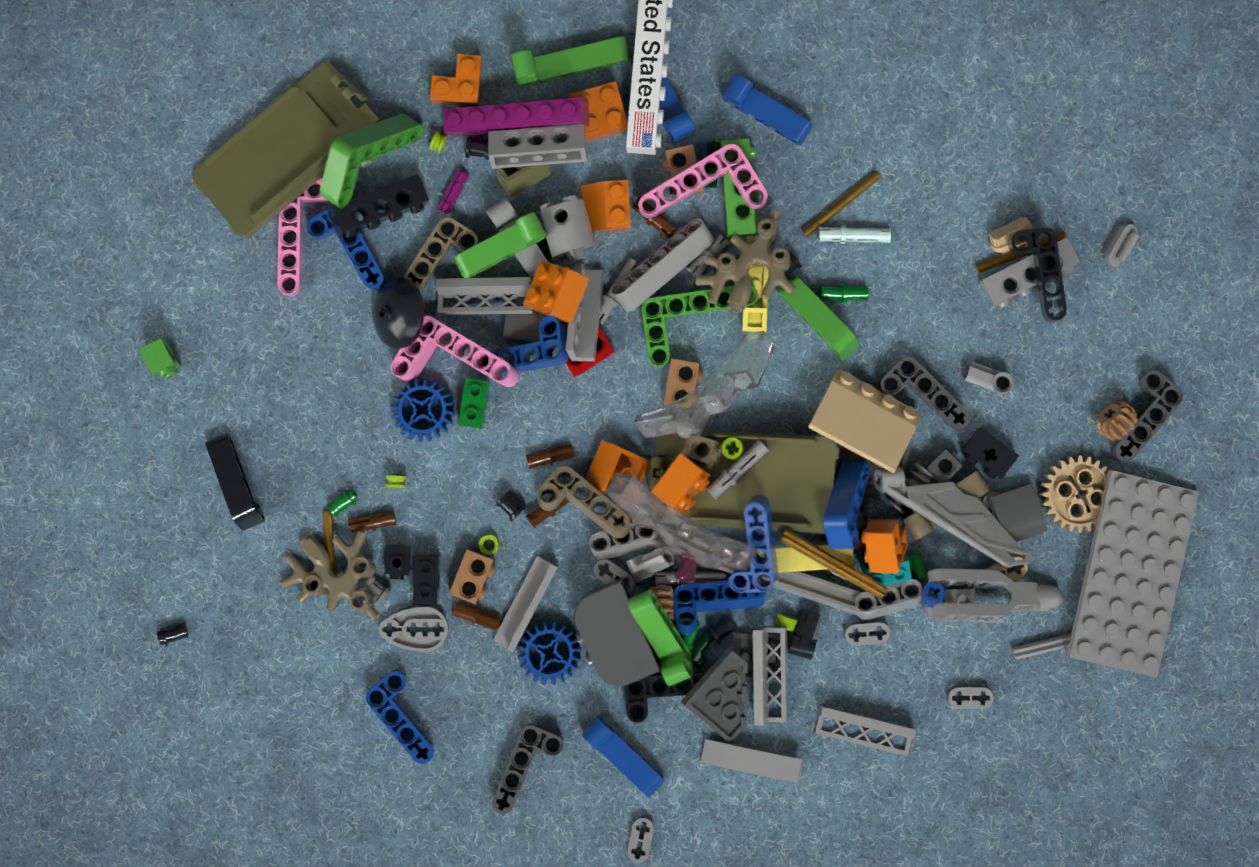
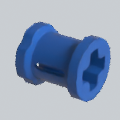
[922,582,945,608]

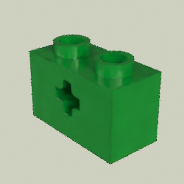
[458,378,490,429]

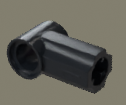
[788,609,822,660]

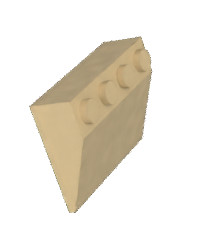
[809,368,922,473]

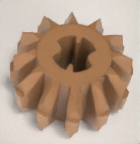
[1096,400,1138,441]
[649,584,674,622]

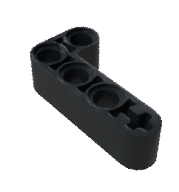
[1008,227,1067,322]
[205,433,265,531]
[625,671,707,723]

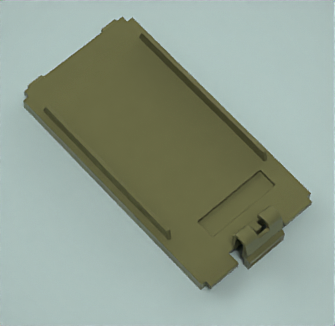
[192,61,380,239]
[648,428,839,534]

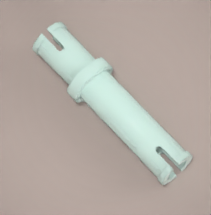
[818,225,891,244]

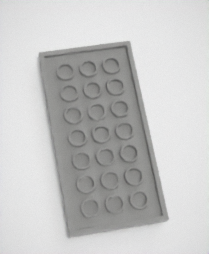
[1066,470,1199,677]

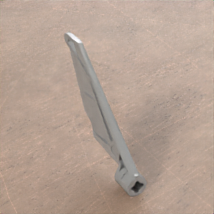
[873,466,1034,567]

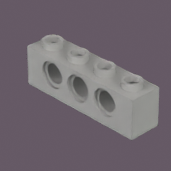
[488,124,587,169]
[979,238,1080,308]

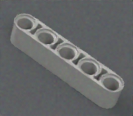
[612,219,714,311]

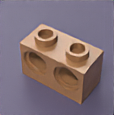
[661,144,704,197]
[663,358,703,411]
[449,549,496,605]

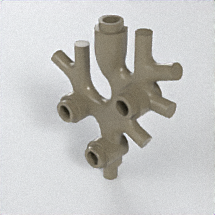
[696,209,797,313]
[280,531,380,621]

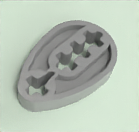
[379,606,449,652]

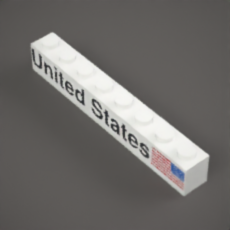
[626,0,673,155]

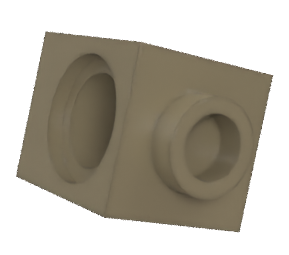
[682,433,721,466]

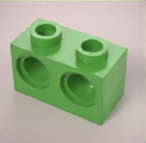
[139,338,182,379]

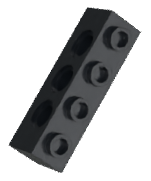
[328,174,429,239]

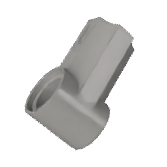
[965,362,1014,395]
[626,546,674,583]

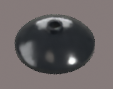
[372,277,424,349]

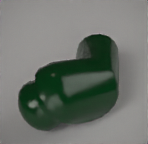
[691,631,714,668]

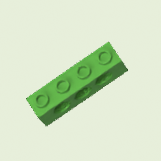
[720,139,760,238]

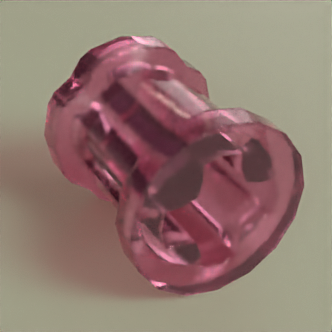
[674,553,702,584]

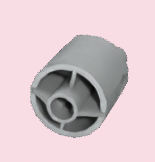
[539,195,597,264]

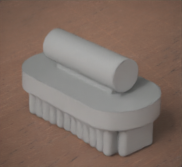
[1100,222,1139,267]

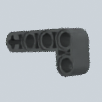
[879,357,970,430]
[1111,370,1183,462]
[492,724,564,814]

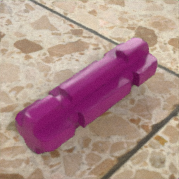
[437,169,469,215]

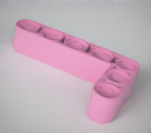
[639,144,767,218]
[277,178,331,296]
[391,316,519,387]

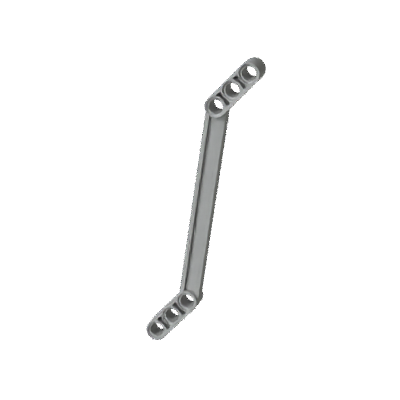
[589,519,923,620]

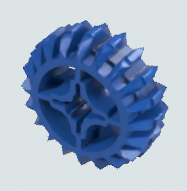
[391,378,455,442]
[517,621,582,685]

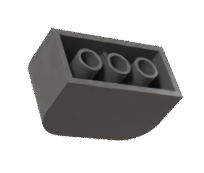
[575,578,661,686]

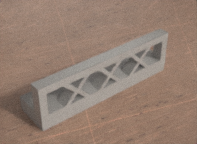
[566,262,604,361]
[436,277,533,315]
[493,556,558,652]
[753,626,788,725]
[815,705,916,756]

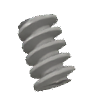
[885,463,936,516]

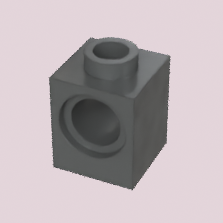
[925,449,962,483]

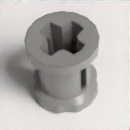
[360,575,391,606]

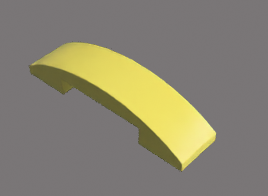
[742,236,769,332]
[758,545,854,573]

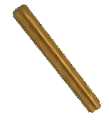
[780,530,888,598]

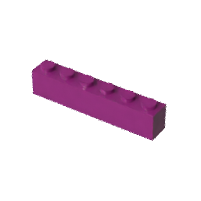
[443,98,590,137]

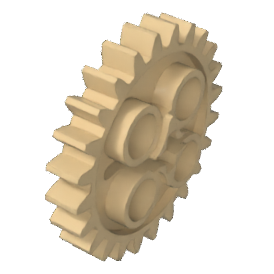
[1040,455,1107,533]

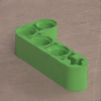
[453,212,547,280]
[777,275,860,362]
[628,589,693,686]

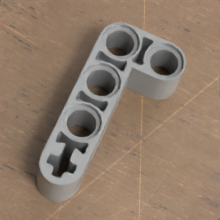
[485,197,549,281]

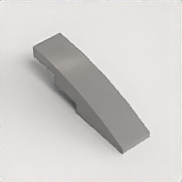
[701,739,803,783]

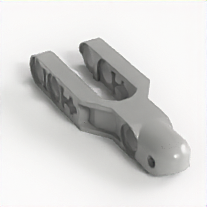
[927,569,1063,623]

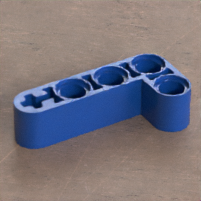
[631,61,695,144]
[722,74,813,146]
[307,208,385,290]
[477,316,569,376]
[823,460,869,550]
[729,495,778,593]
[674,580,767,635]
[365,670,435,764]
[582,716,666,798]

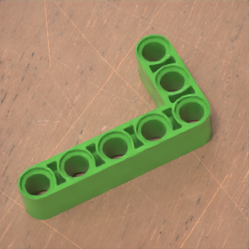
[511,36,631,88]
[320,114,424,208]
[642,285,758,367]

